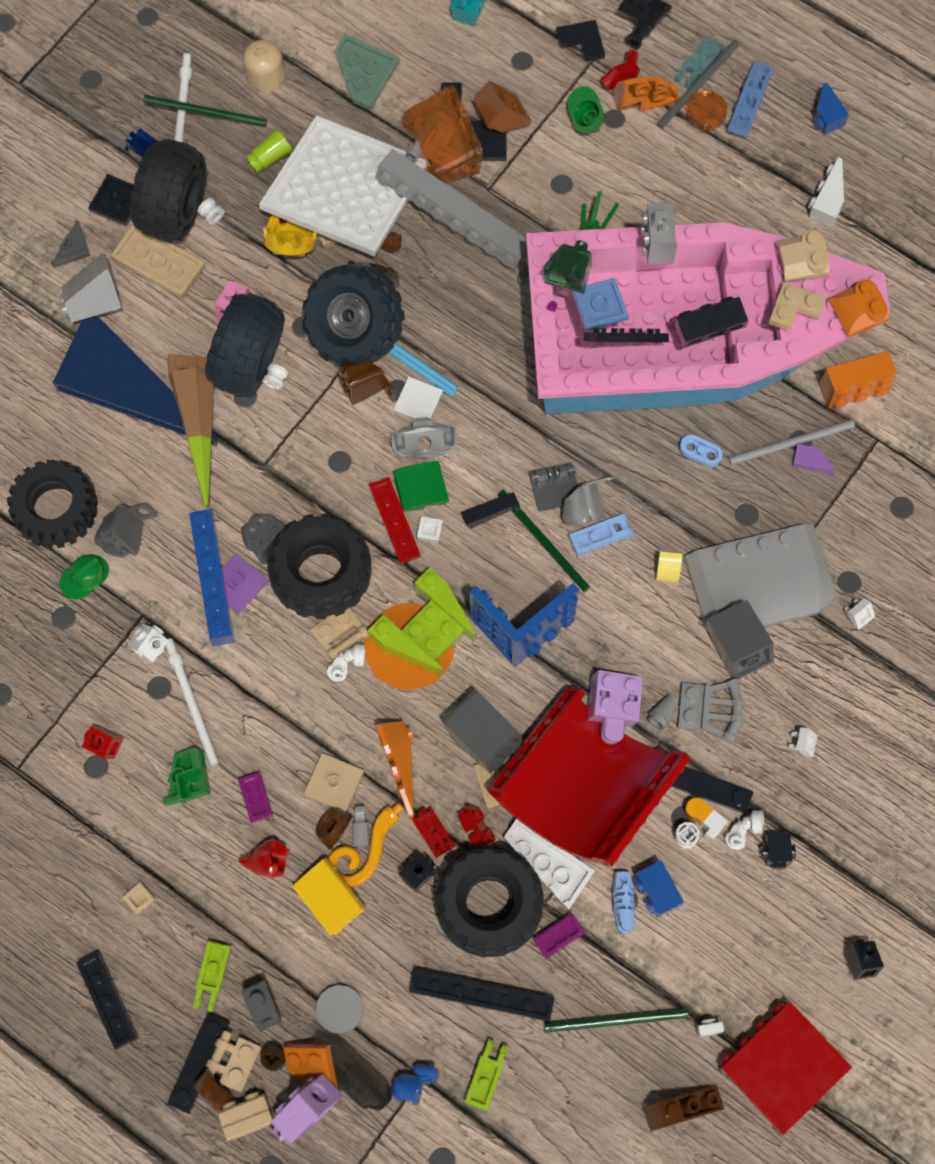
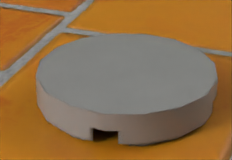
[316,985,364,1034]

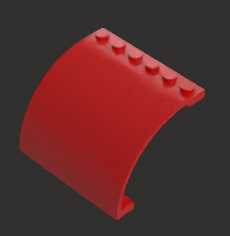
[487,687,691,866]

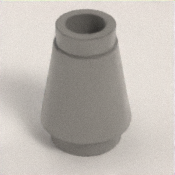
[648,695,679,730]

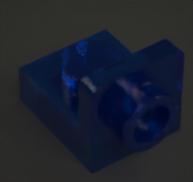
[124,128,157,158]

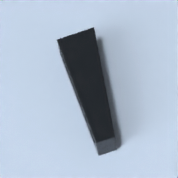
[462,492,520,529]

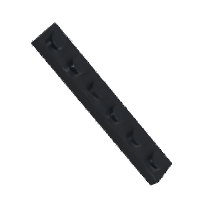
[409,968,555,1022]

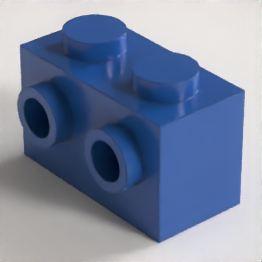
[634,860,684,918]

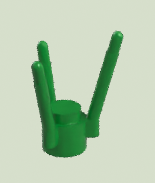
[579,191,619,230]

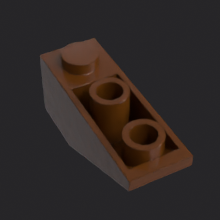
[643,1085,725,1132]

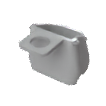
[563,476,616,526]

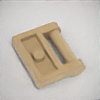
[310,608,368,661]

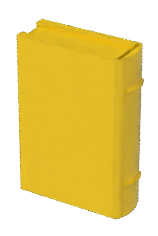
[292,858,366,936]

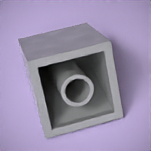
[60,253,121,322]

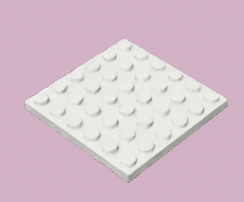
[259,115,429,257]

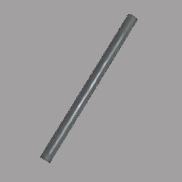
[656,40,740,129]

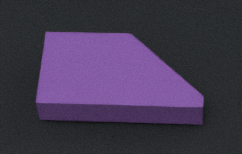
[793,444,834,475]

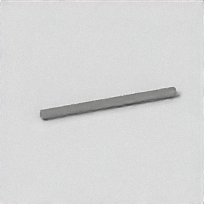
[728,419,855,465]

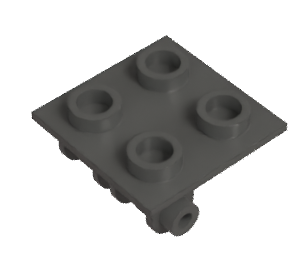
[529,462,578,512]

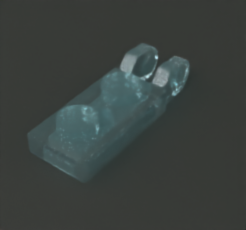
[674,36,724,89]

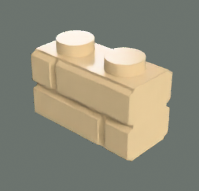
[217,1092,274,1142]

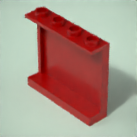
[719,1001,852,1136]

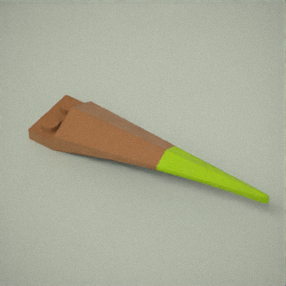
[167,354,214,508]

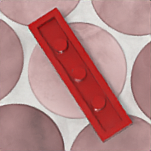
[369,477,421,565]

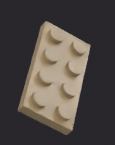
[110,225,206,299]

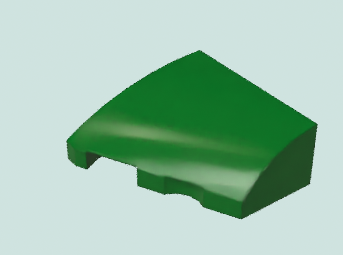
[163,747,211,805]

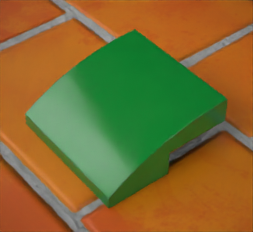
[393,461,449,512]

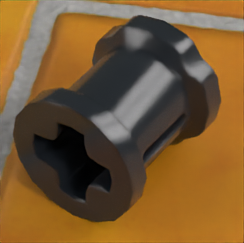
[625,21,651,50]

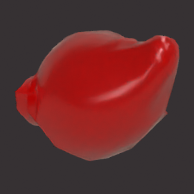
[239,839,290,878]

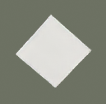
[393,376,443,419]

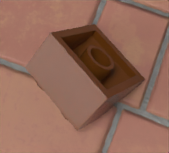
[473,81,532,132]

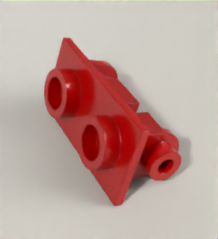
[458,805,497,848]
[412,807,456,858]

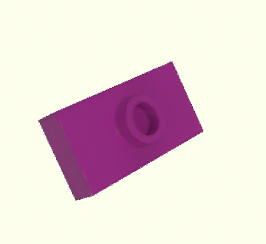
[238,772,273,823]
[533,913,586,960]

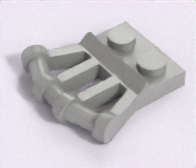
[678,679,745,744]

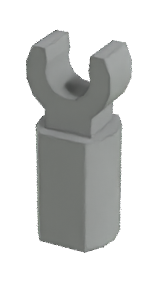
[353,806,368,848]

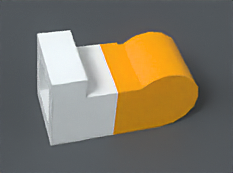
[684,798,728,843]

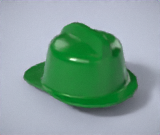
[567,86,605,133]
[59,554,109,600]

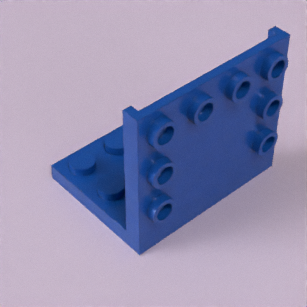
[470,583,579,667]

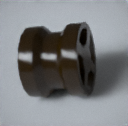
[260,1046,286,1071]

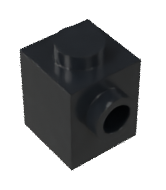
[761,833,796,870]
[398,853,435,893]
[845,940,884,980]

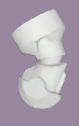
[327,644,365,681]
[725,810,765,850]

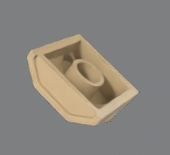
[776,230,830,282]

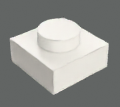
[417,516,443,544]
[696,1019,724,1038]

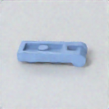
[569,514,635,557]

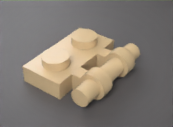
[205,1031,261,1092]

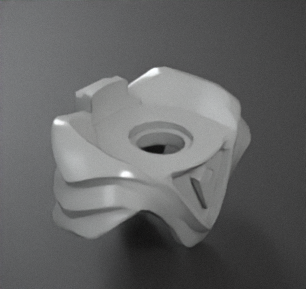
[391,417,457,459]

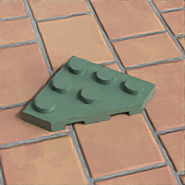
[335,34,399,111]

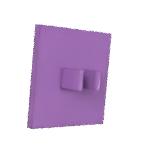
[222,554,269,614]

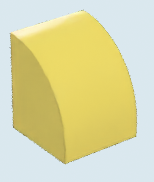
[656,552,682,583]

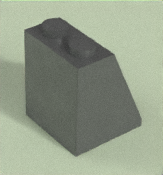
[706,600,774,679]
[442,689,523,774]

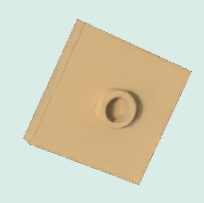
[303,753,365,812]

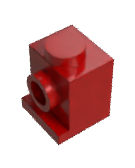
[82,726,124,759]

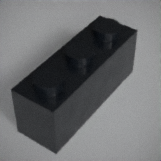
[674,296,749,348]

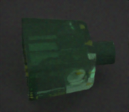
[544,240,592,294]

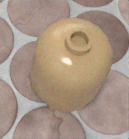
[243,40,286,93]

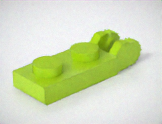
[193,941,232,1012]
[465,1038,508,1111]

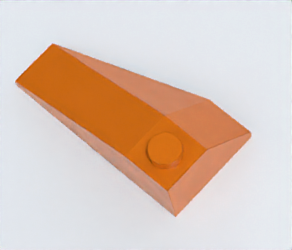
[376,721,414,820]

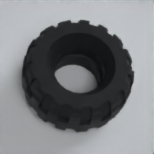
[130,139,207,242]
[267,514,372,619]
[435,845,544,957]

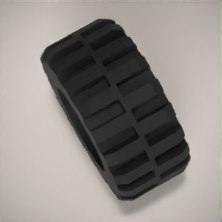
[7,459,97,549]

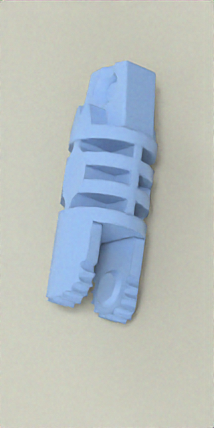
[613,871,635,934]

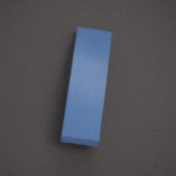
[727,61,774,138]

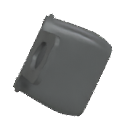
[94,503,157,558]
[241,513,286,565]

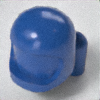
[392,1064,438,1106]

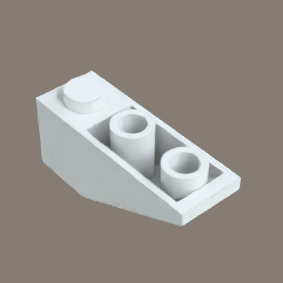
[808,157,844,228]

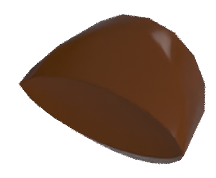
[315,808,352,850]
[193,1071,232,1111]

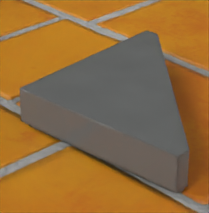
[51,220,90,268]

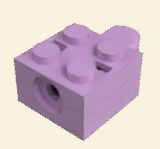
[587,670,643,744]
[271,1074,342,1145]

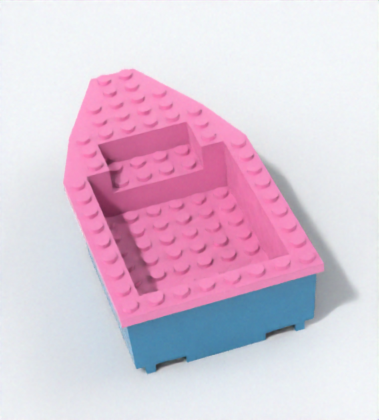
[526,222,890,414]

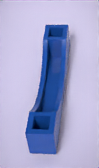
[189,509,235,647]

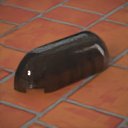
[313,1033,392,1111]

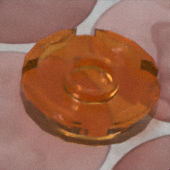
[686,91,728,130]

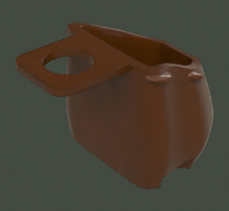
[338,360,396,405]

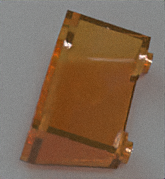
[401,86,483,184]

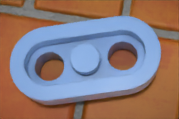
[680,435,723,468]

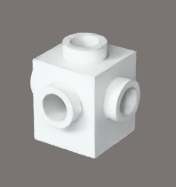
[127,624,169,663]

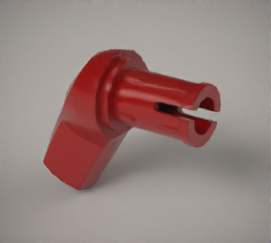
[600,49,640,91]

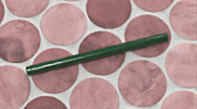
[143,94,267,127]
[498,490,590,593]
[544,1008,688,1033]

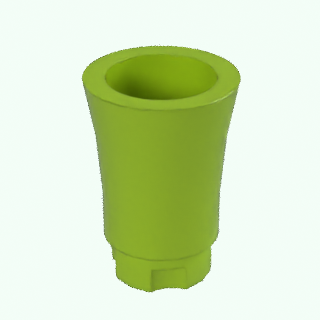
[245,128,293,173]

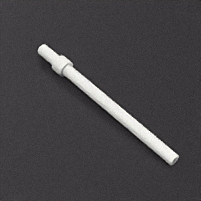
[175,53,192,142]
[165,639,219,766]

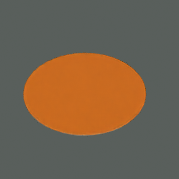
[364,603,454,690]

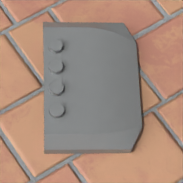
[684,524,837,631]

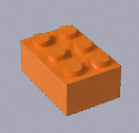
[819,351,898,409]

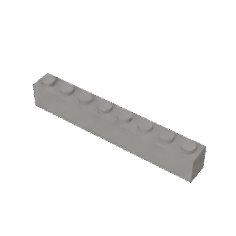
[375,148,527,270]

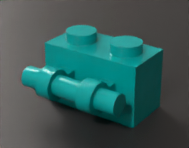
[450,0,486,27]

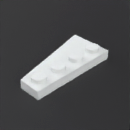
[504,819,595,911]

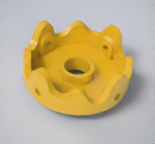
[263,215,317,256]

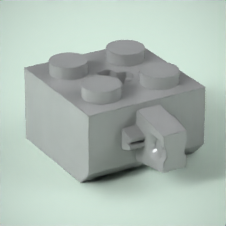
[641,202,677,264]

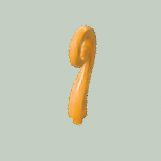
[328,803,404,888]

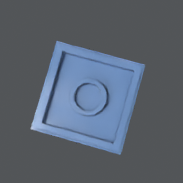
[572,278,629,332]

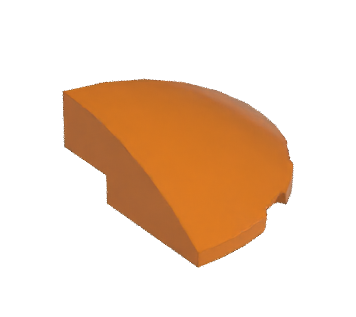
[612,77,679,112]

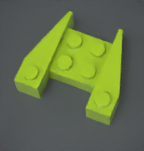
[368,567,476,677]

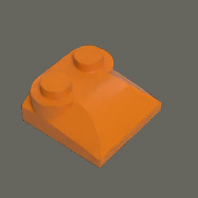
[828,279,890,337]

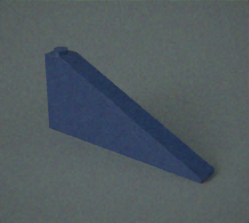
[53,316,218,447]

